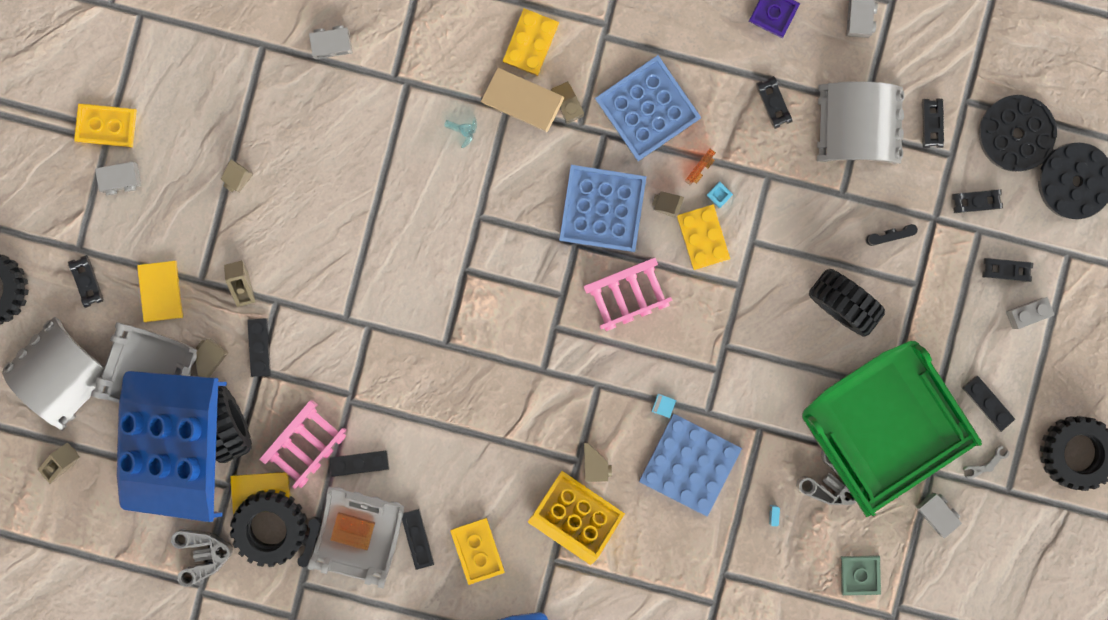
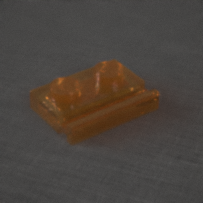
[685,148,716,185]
[330,512,375,550]

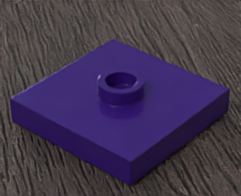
[748,0,800,39]

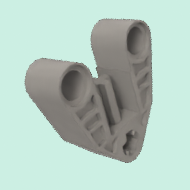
[796,450,856,505]
[171,529,233,587]

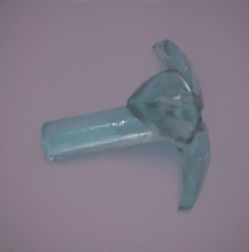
[444,118,477,148]

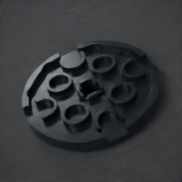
[979,95,1057,172]
[1038,142,1108,219]

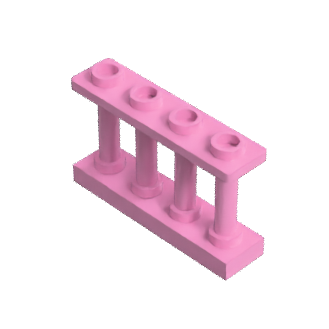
[584,258,672,331]
[259,400,347,489]

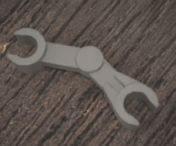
[963,446,1009,479]

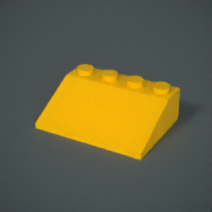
[527,471,625,565]

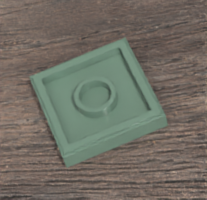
[841,555,881,595]

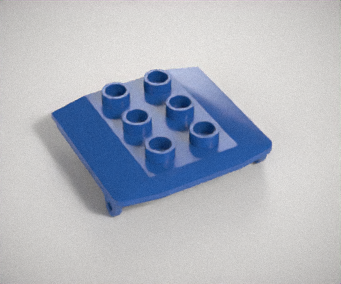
[117,371,227,522]

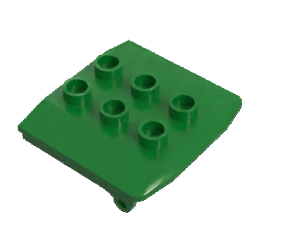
[802,341,982,517]

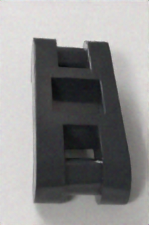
[756,76,793,129]
[922,98,944,148]
[952,189,1003,213]
[865,224,918,246]
[68,255,104,308]
[982,258,1034,282]
[297,517,322,567]

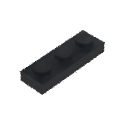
[247,318,271,377]
[962,376,1016,432]
[329,450,389,477]
[402,508,435,570]

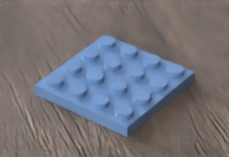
[595,55,701,162]
[559,165,647,252]
[639,413,742,517]

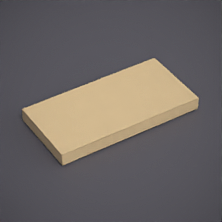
[481,68,564,132]

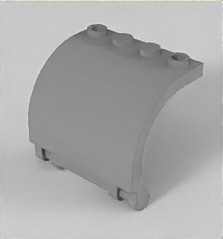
[817,82,905,164]
[2,317,105,431]
[91,322,197,403]
[308,487,404,588]

